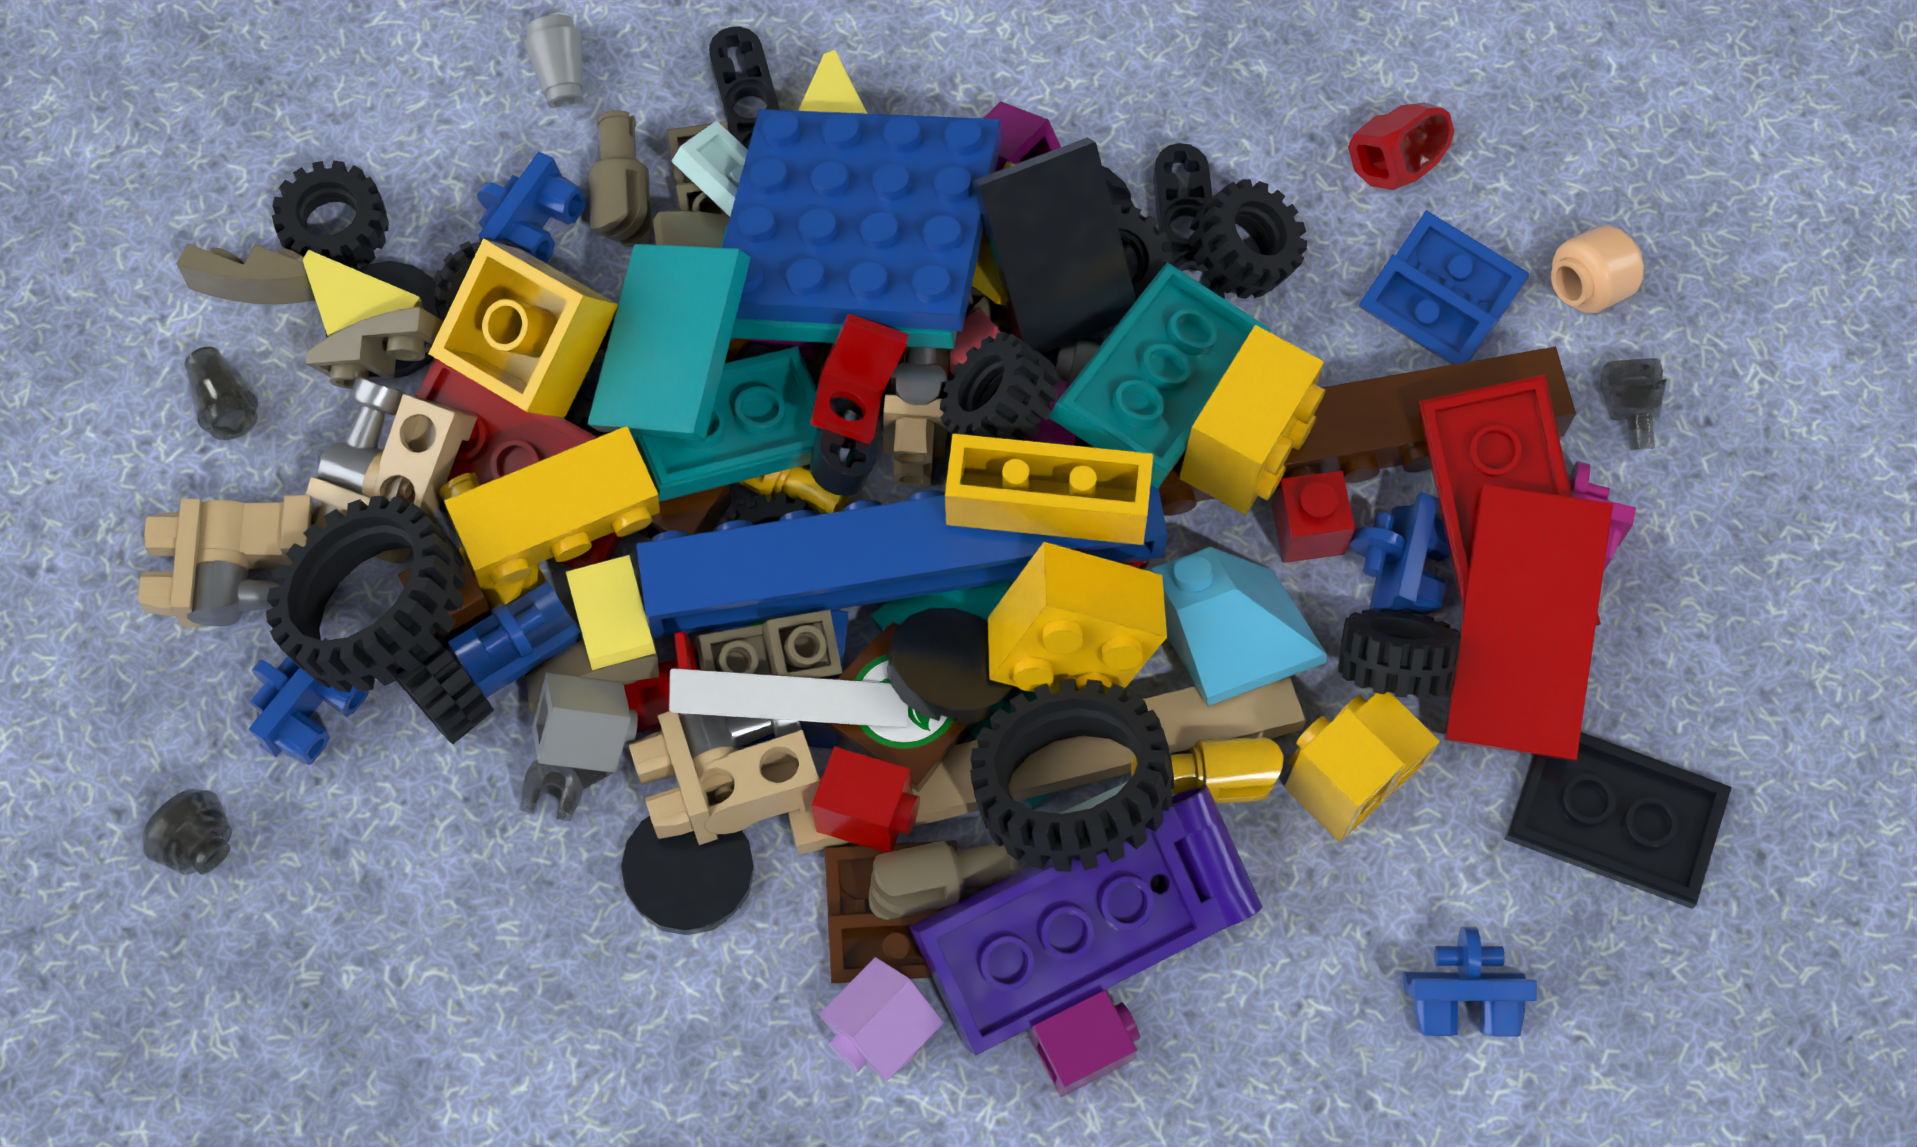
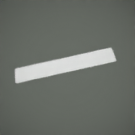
[669,669,909,728]

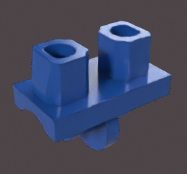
[477,151,587,263]
[1350,492,1450,615]
[448,581,583,698]
[249,638,369,765]
[1403,927,1537,1037]

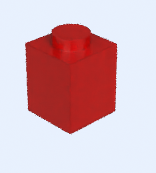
[1271,471,1355,563]
[811,747,920,853]

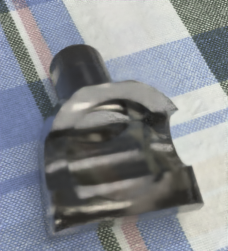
[1600,358,1667,451]
[519,760,613,821]

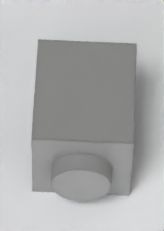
[532,672,638,773]

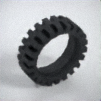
[266,496,467,692]
[970,679,1174,872]

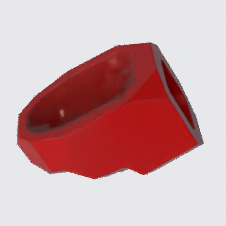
[1348,102,1455,190]

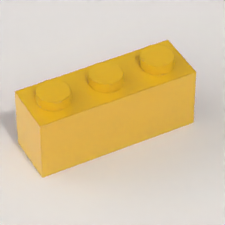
[444,426,660,587]
[945,434,1153,545]

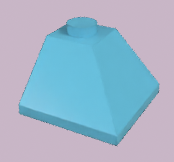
[1151,547,1327,706]

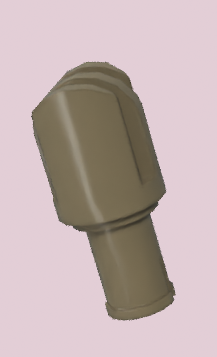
[588,110,652,247]
[868,841,1019,920]

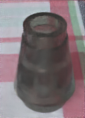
[184,347,258,440]

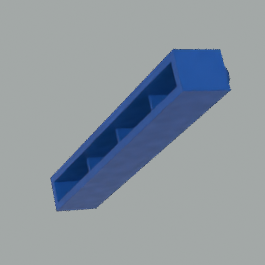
[636,484,1168,638]

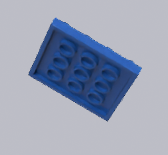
[722,109,1003,331]

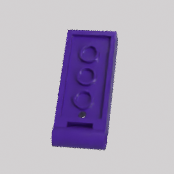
[909,785,1263,1055]

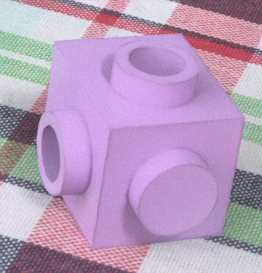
[819,957,944,1081]

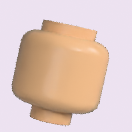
[1551,225,1644,314]

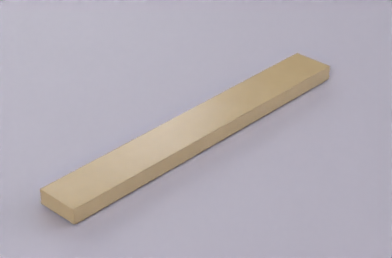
[788,676,1306,855]

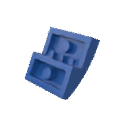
[1359,210,1529,365]

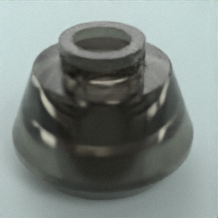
[143,789,232,875]

